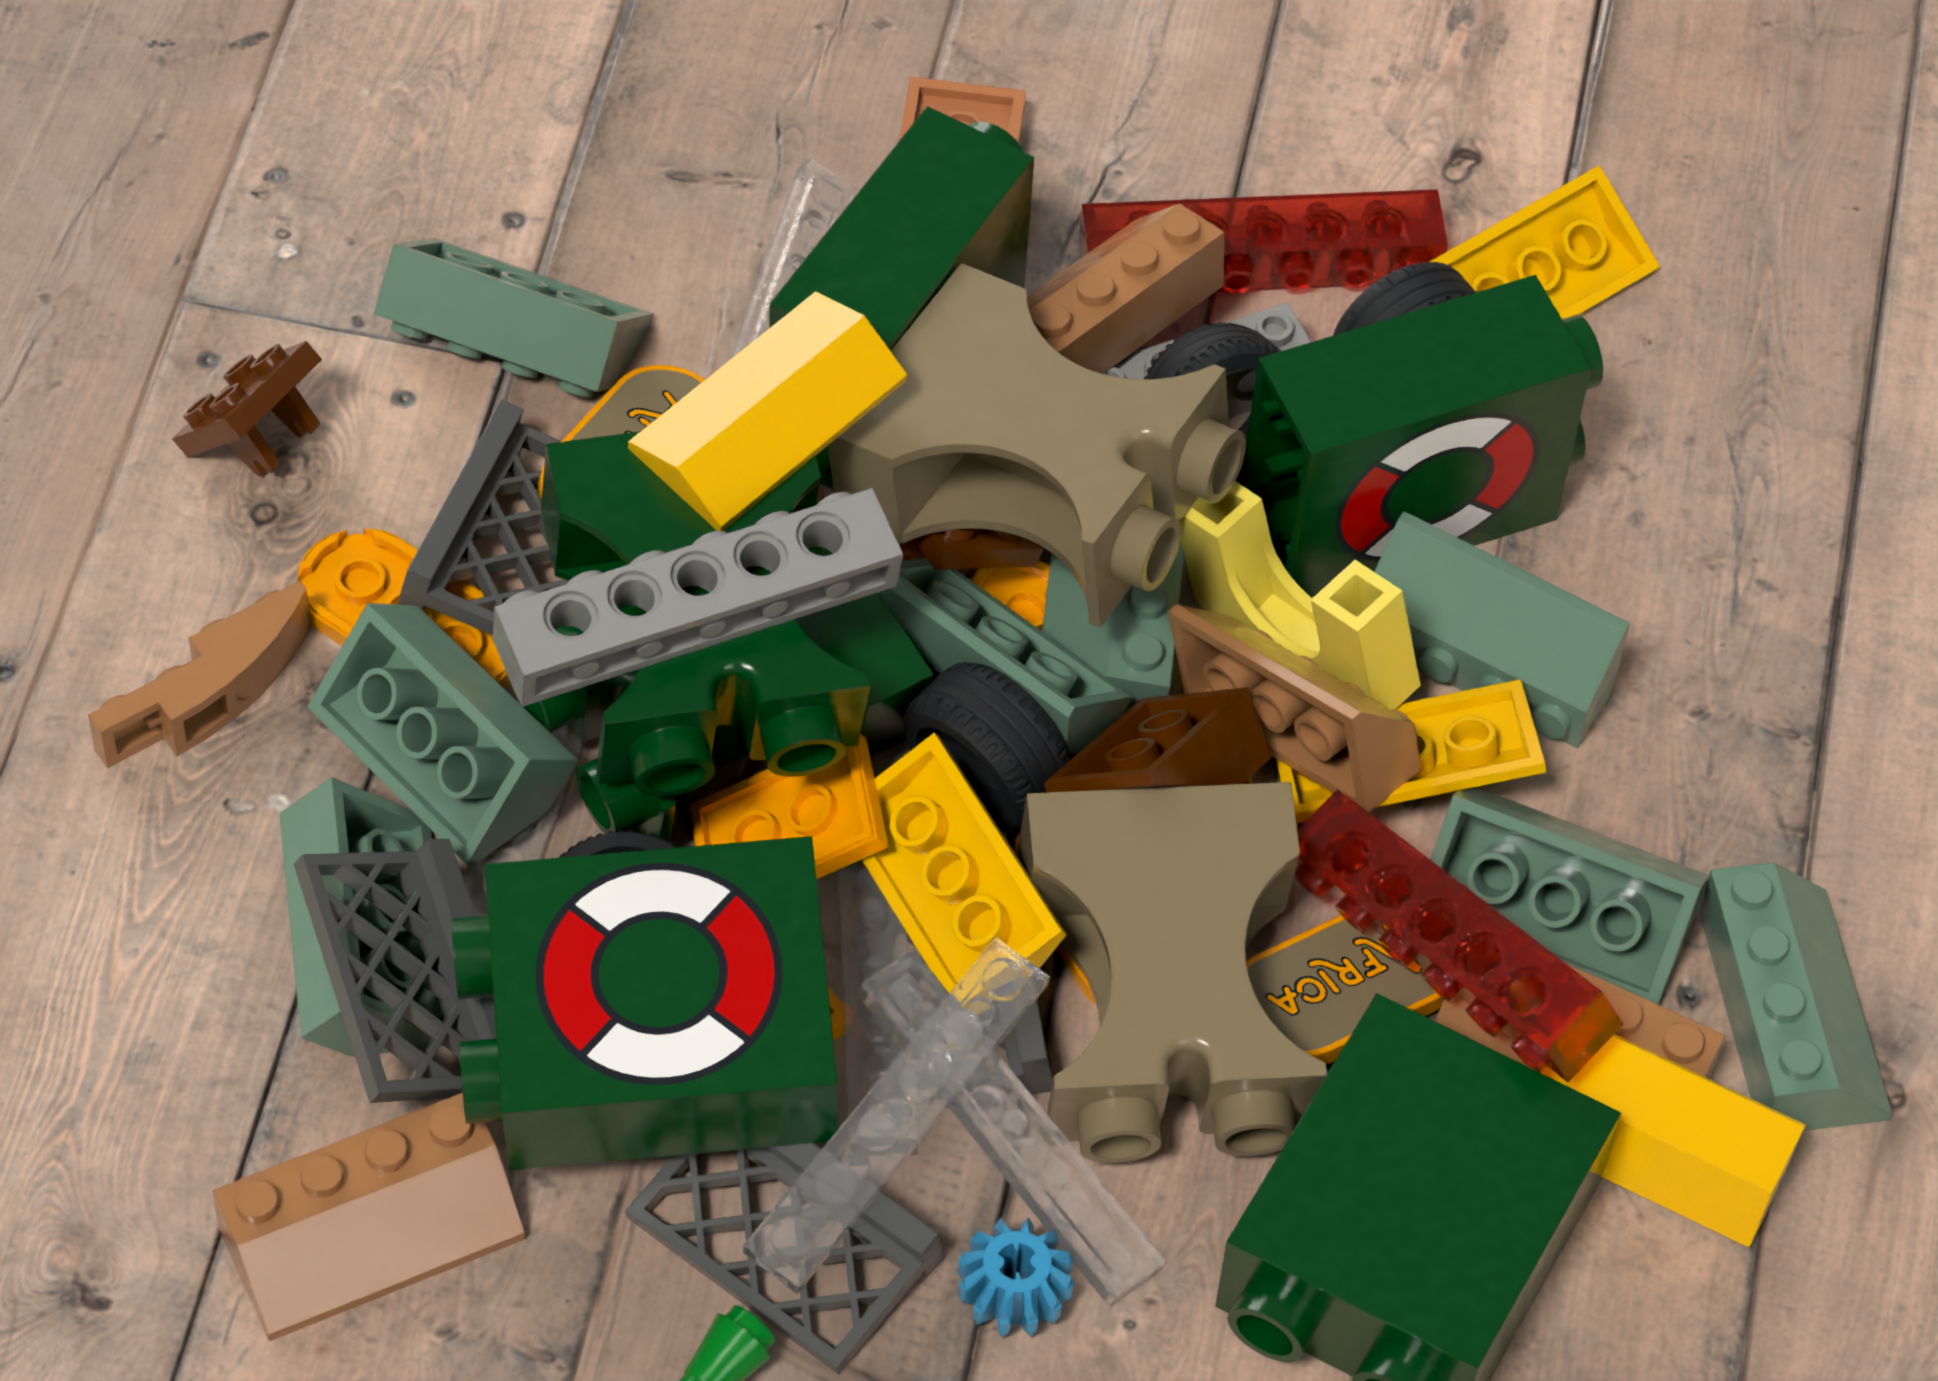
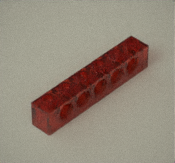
[1078,189,1448,293]
[1294,789,1624,1082]

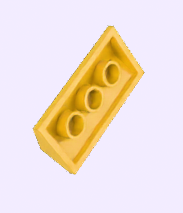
[1430,165,1661,319]
[628,292,908,531]
[1275,679,1547,823]
[861,733,1067,1015]
[1529,1009,1806,1248]

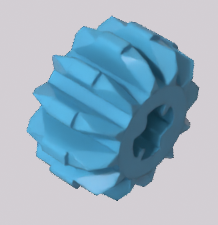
[958,1217,1074,1338]

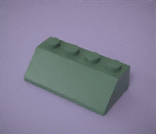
[374,238,654,398]
[1374,511,1630,749]
[1041,542,1184,714]
[879,558,1132,759]
[307,603,578,865]
[279,777,444,1057]
[1415,787,1709,1005]
[1699,862,1892,1131]

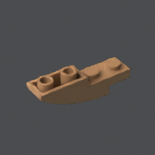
[88,580,311,768]

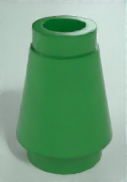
[679,1305,776,1381]

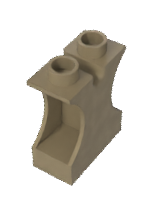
[827,263,1246,628]
[1017,782,1327,1163]

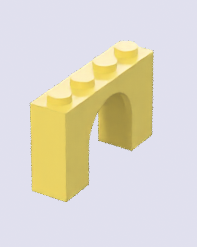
[1179,481,1421,710]

